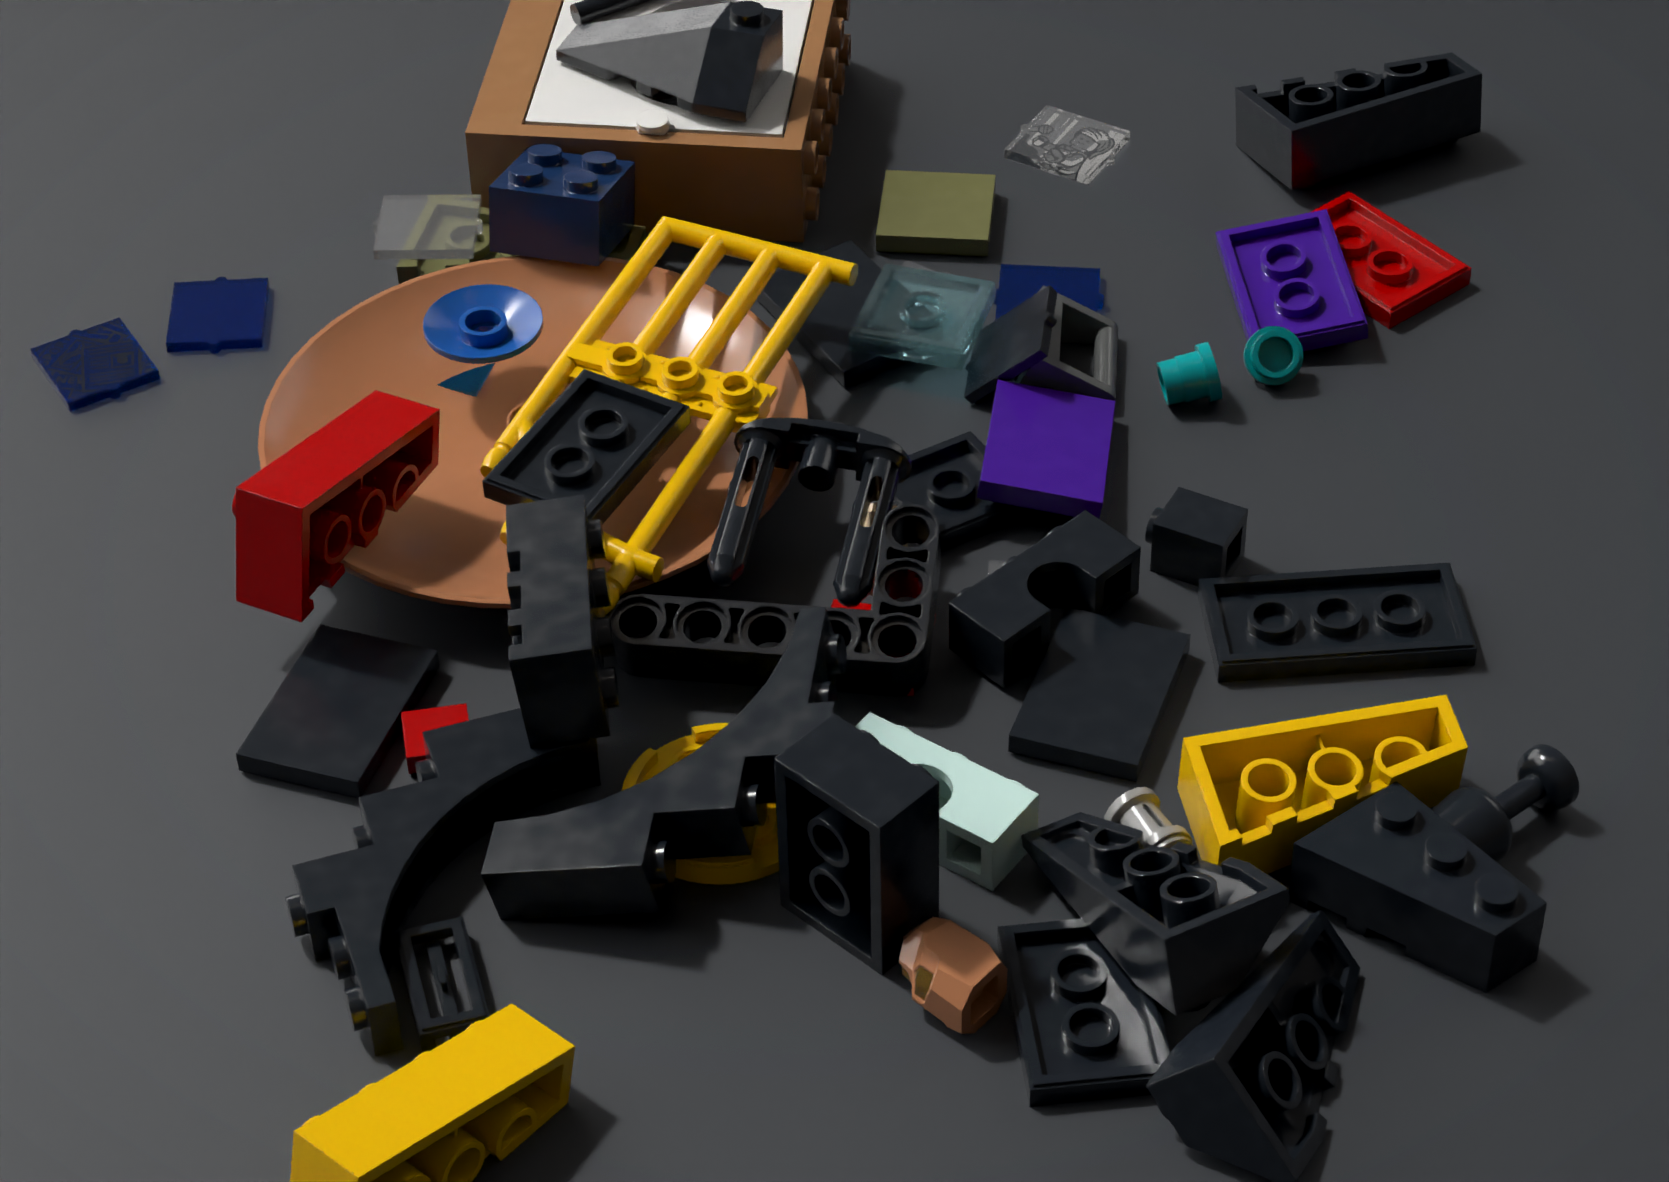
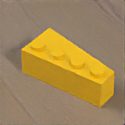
[1177,694,1468,874]
[290,1003,575,1182]

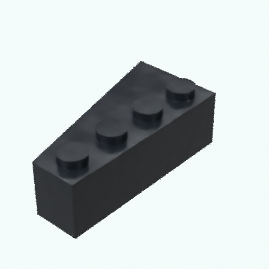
[1235,52,1482,190]

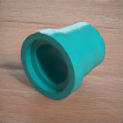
[1156,342,1222,406]

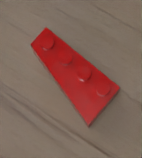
[232,390,440,623]

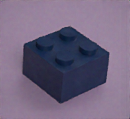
[489,144,635,266]

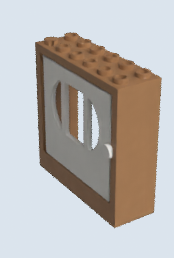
[465,0,851,242]

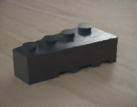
[506,495,620,747]

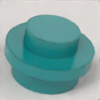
[1243,326,1303,385]

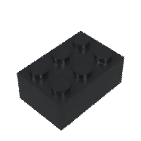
[774,713,939,975]

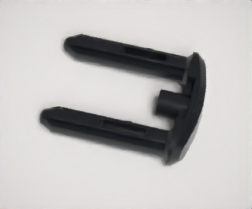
[707,418,912,608]

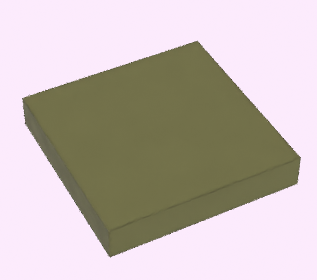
[876,170,996,256]

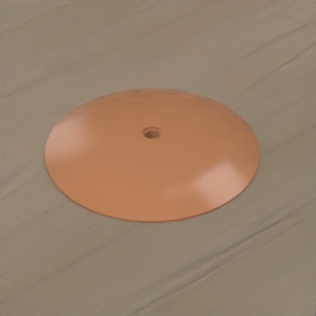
[258,256,808,609]

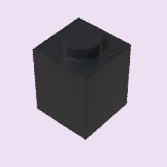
[1145,487,1248,586]

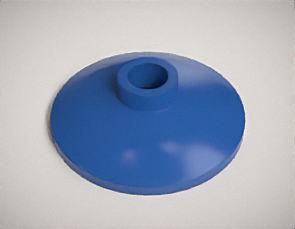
[423,284,543,364]

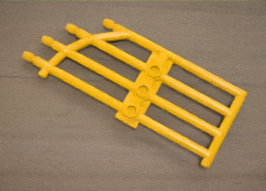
[480,216,858,617]

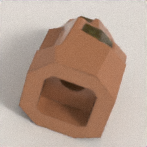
[899,917,1007,1034]

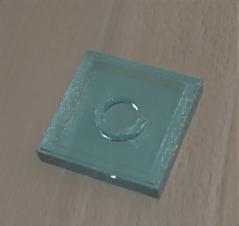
[849,264,996,370]

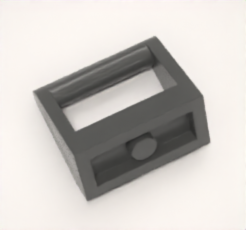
[1010,286,1118,401]

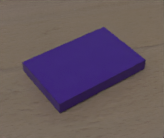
[1215,209,1368,351]
[977,379,1115,519]

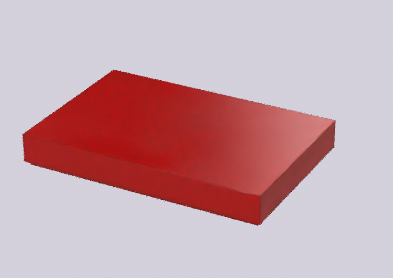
[1309,191,1472,329]

